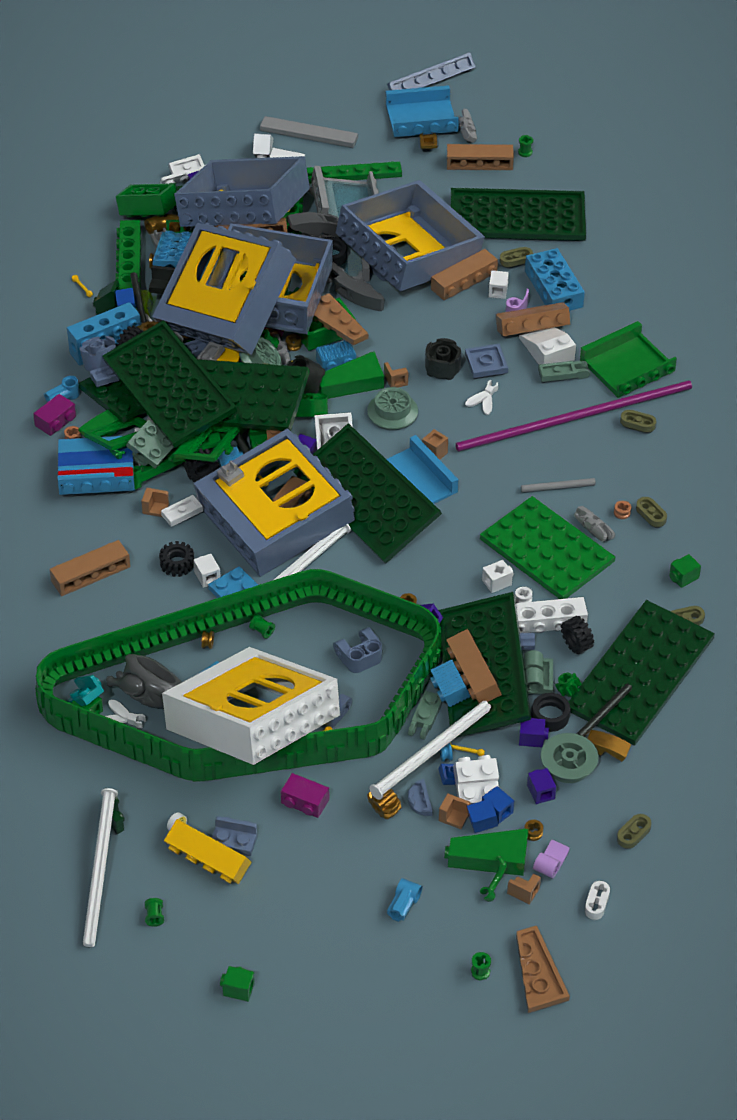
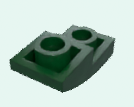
[104,788,125,835]

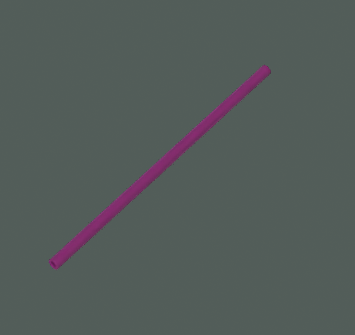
[455,380,692,452]

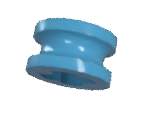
[439,742,453,762]

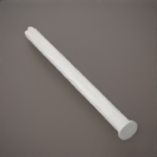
[274,524,351,580]
[369,701,491,800]
[83,788,118,947]

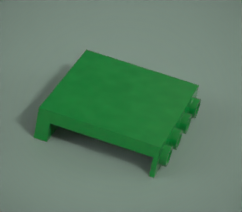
[580,321,677,398]

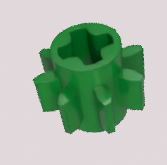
[555,672,582,697]

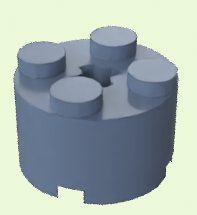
[80,336,116,371]

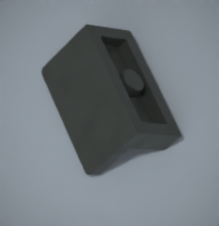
[149,265,175,294]

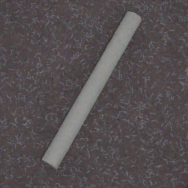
[521,478,595,493]

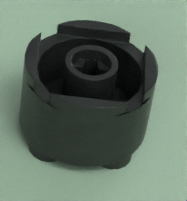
[425,338,461,380]
[286,355,325,393]

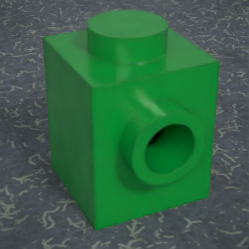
[669,554,701,588]
[220,966,255,1002]

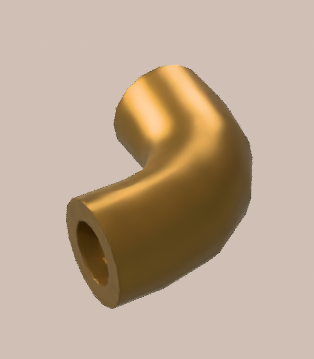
[144,214,190,235]

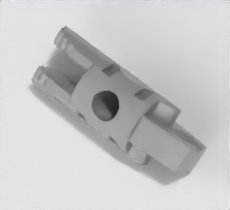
[458,109,477,143]
[272,334,291,365]
[574,506,615,541]

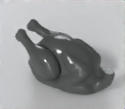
[106,654,182,708]

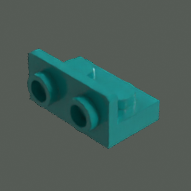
[66,675,104,706]

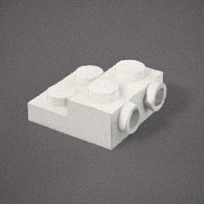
[453,755,499,805]

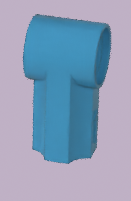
[44,375,80,402]
[387,878,423,922]

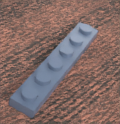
[387,52,475,90]

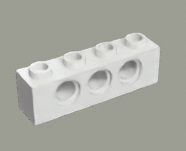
[516,597,588,633]

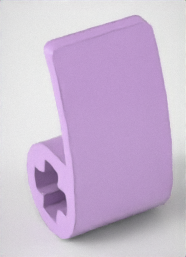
[506,289,529,312]
[533,840,570,879]

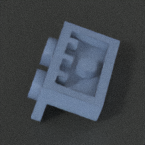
[212,816,257,856]

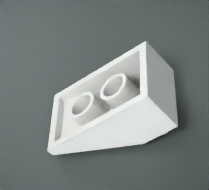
[519,327,576,364]
[315,413,352,450]

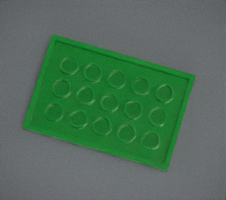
[480,496,615,599]

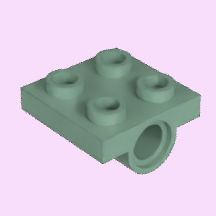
[126,420,174,469]
[523,650,553,694]

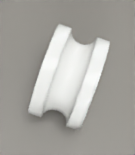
[515,587,532,603]

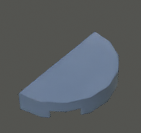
[408,779,432,816]

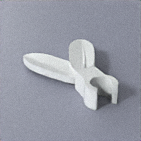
[465,380,498,415]
[105,700,146,728]

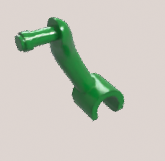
[480,855,507,902]

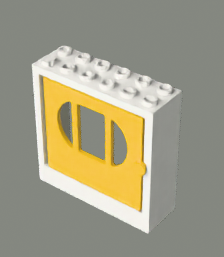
[162,647,340,765]

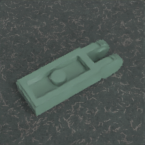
[538,361,590,382]
[408,690,443,740]

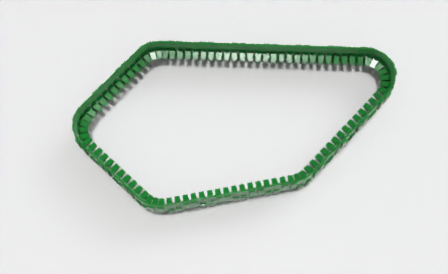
[35,569,441,782]

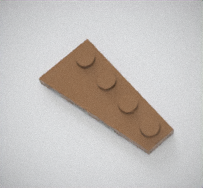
[313,293,368,345]
[516,925,570,1013]

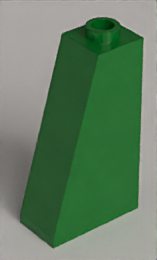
[318,351,384,399]
[444,829,528,876]

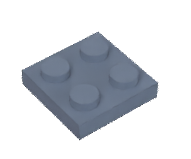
[465,344,508,378]

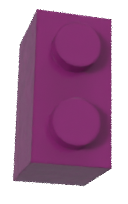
[33,394,76,436]
[281,773,329,818]

